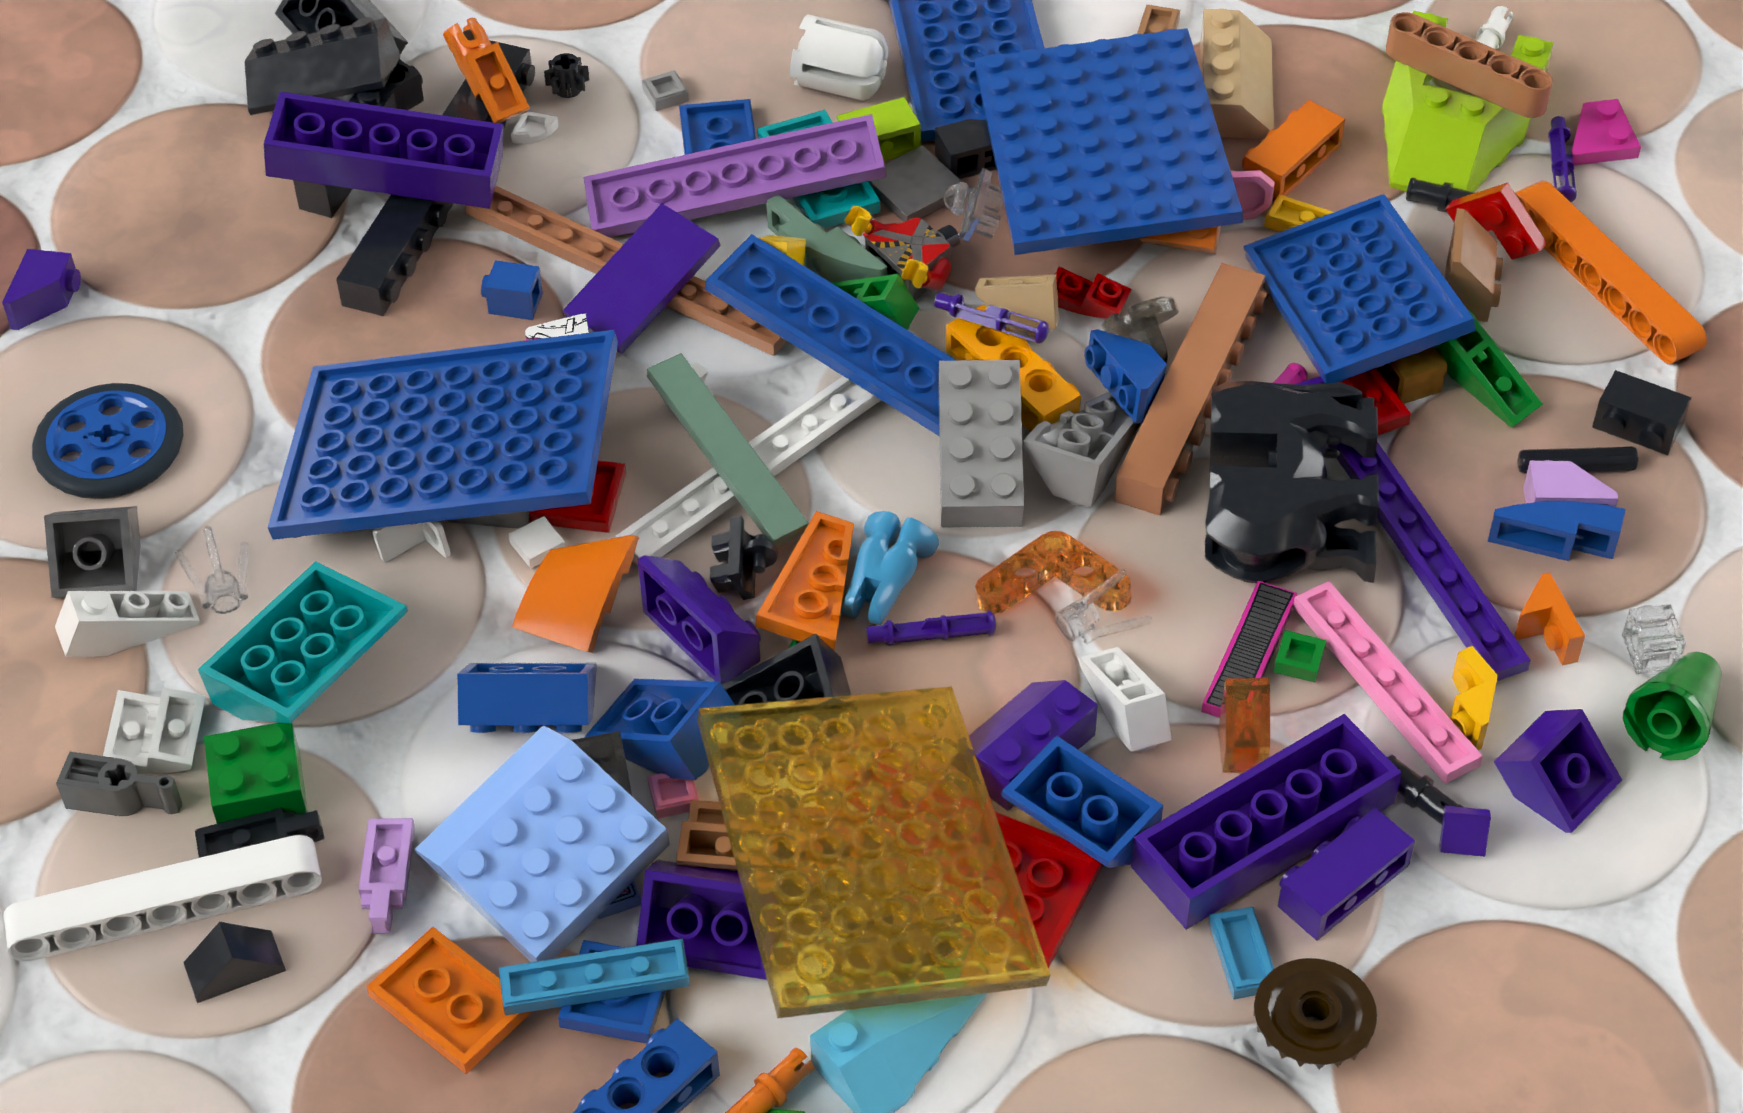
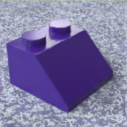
[1494,709,1622,833]

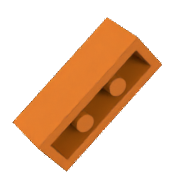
[1242,100,1345,202]

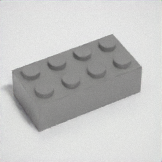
[938,360,1024,527]

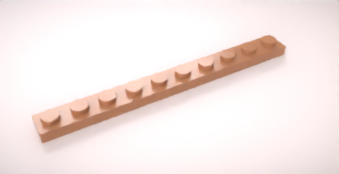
[465,186,787,356]

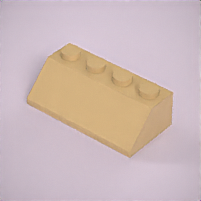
[1200,9,1274,139]

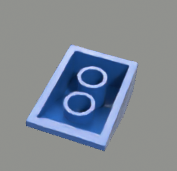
[585,678,745,780]

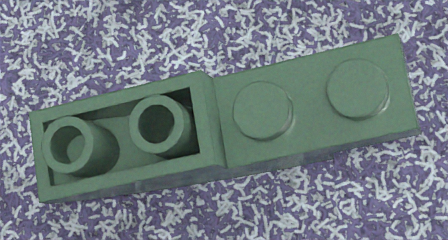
[767,195,888,283]

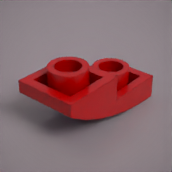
[1055,266,1132,319]

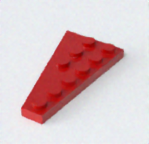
[844,759,1104,969]

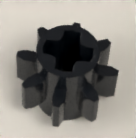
[544,53,590,98]

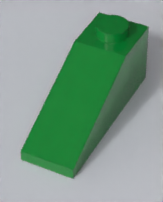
[832,274,920,330]
[1433,311,1543,428]

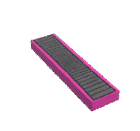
[1201,581,1297,725]

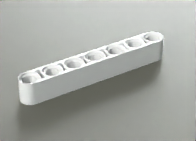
[4,835,322,961]

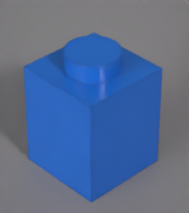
[481,260,543,320]

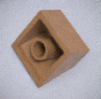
[1445,208,1503,322]

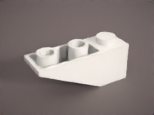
[55,591,200,657]

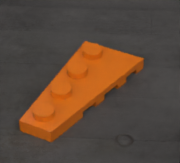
[755,511,854,650]

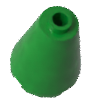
[1622,652,1722,761]

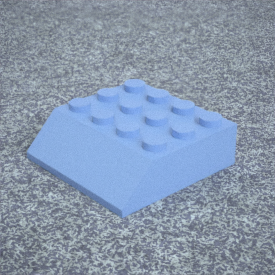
[415,725,670,962]

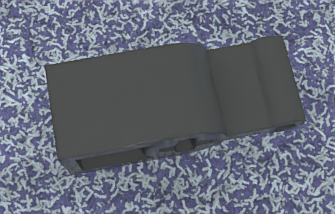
[56,752,182,816]

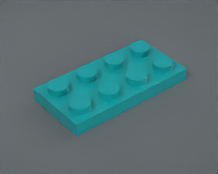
[757,109,880,229]

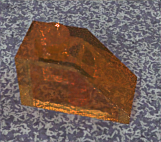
[1218,678,1270,774]

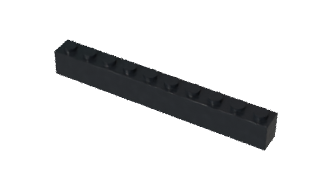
[336,40,535,316]

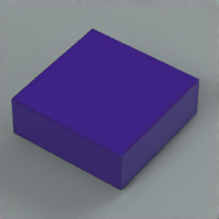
[1439,806,1491,857]

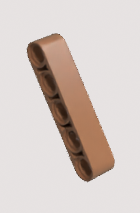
[1386,12,1553,118]

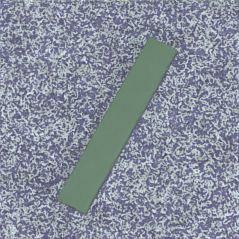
[647,353,809,546]

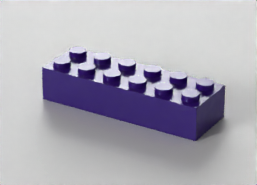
[263,92,503,209]
[1131,714,1402,930]

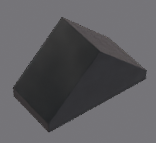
[183,922,286,1003]

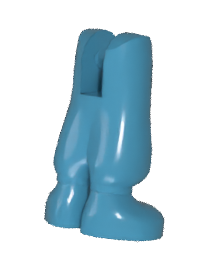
[841,511,939,625]

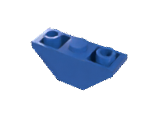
[1084,329,1167,424]

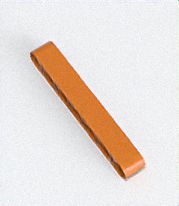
[1515,180,1707,364]

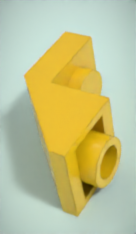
[1450,646,1498,750]

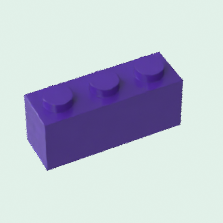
[1277,807,1415,941]

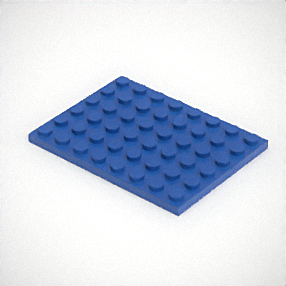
[974,28,1243,255]
[267,330,618,540]

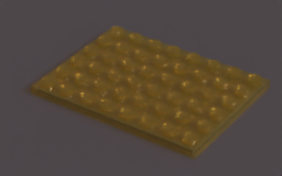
[697,686,1051,1018]

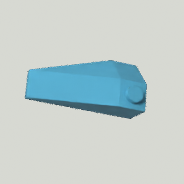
[810,961,986,1113]

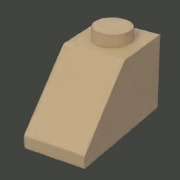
[975,275,1059,336]

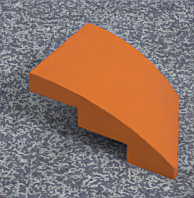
[512,535,639,653]

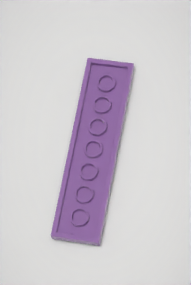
[583,114,886,237]

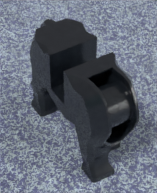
[1205,381,1379,583]

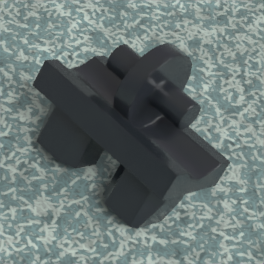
[710,516,778,600]

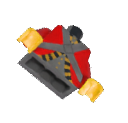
[844,206,960,300]

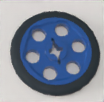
[32,383,184,499]

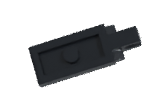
[195,808,324,858]

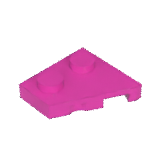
[1571,99,1641,165]

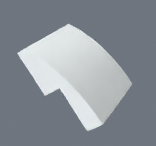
[103,688,206,773]

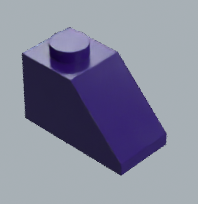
[2,249,81,330]

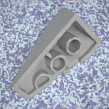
[1022,392,1140,508]

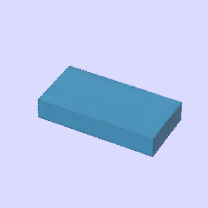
[1208,907,1274,999]

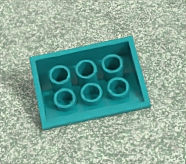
[198,561,408,723]

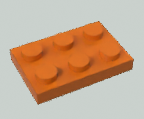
[366,927,532,1074]

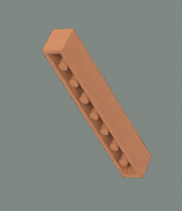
[1114,263,1269,515]

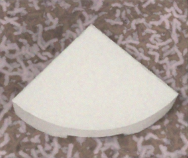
[511,111,559,144]

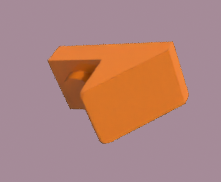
[1514,572,1585,665]

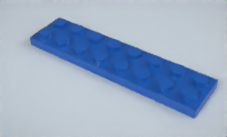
[705,234,956,436]

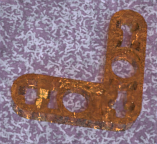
[975,531,1132,614]

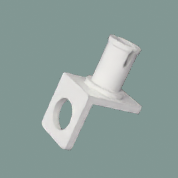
[373,521,451,562]

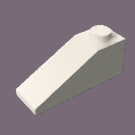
[1079,647,1172,752]

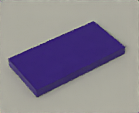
[563,203,721,354]

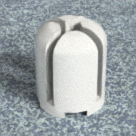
[790,14,888,101]

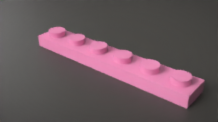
[1293,581,1483,784]

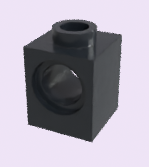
[379,59,424,110]

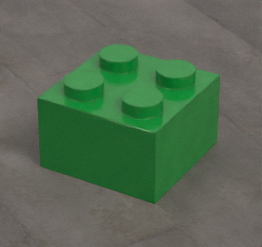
[204,723,308,824]

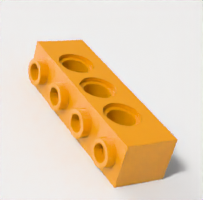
[946,304,1081,432]

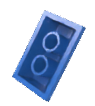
[457,663,597,733]
[1001,736,1163,868]

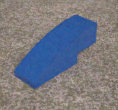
[1487,501,1626,561]

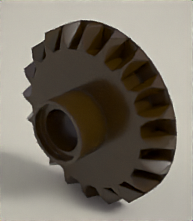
[1253,958,1377,1070]

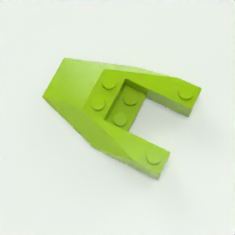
[1382,11,1554,192]

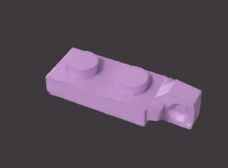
[359,818,415,934]

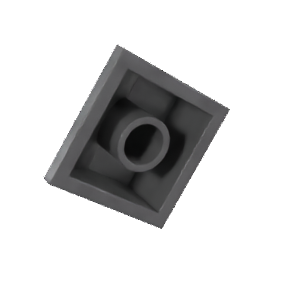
[44,506,141,598]

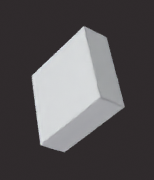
[509,516,565,569]

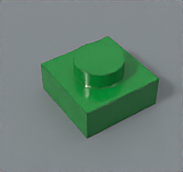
[1274,630,1327,683]

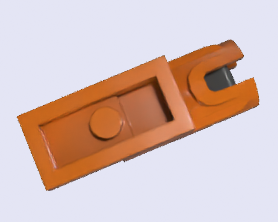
[443,18,530,124]

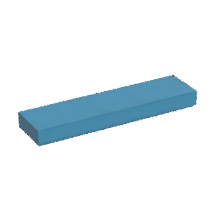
[499,939,690,1015]

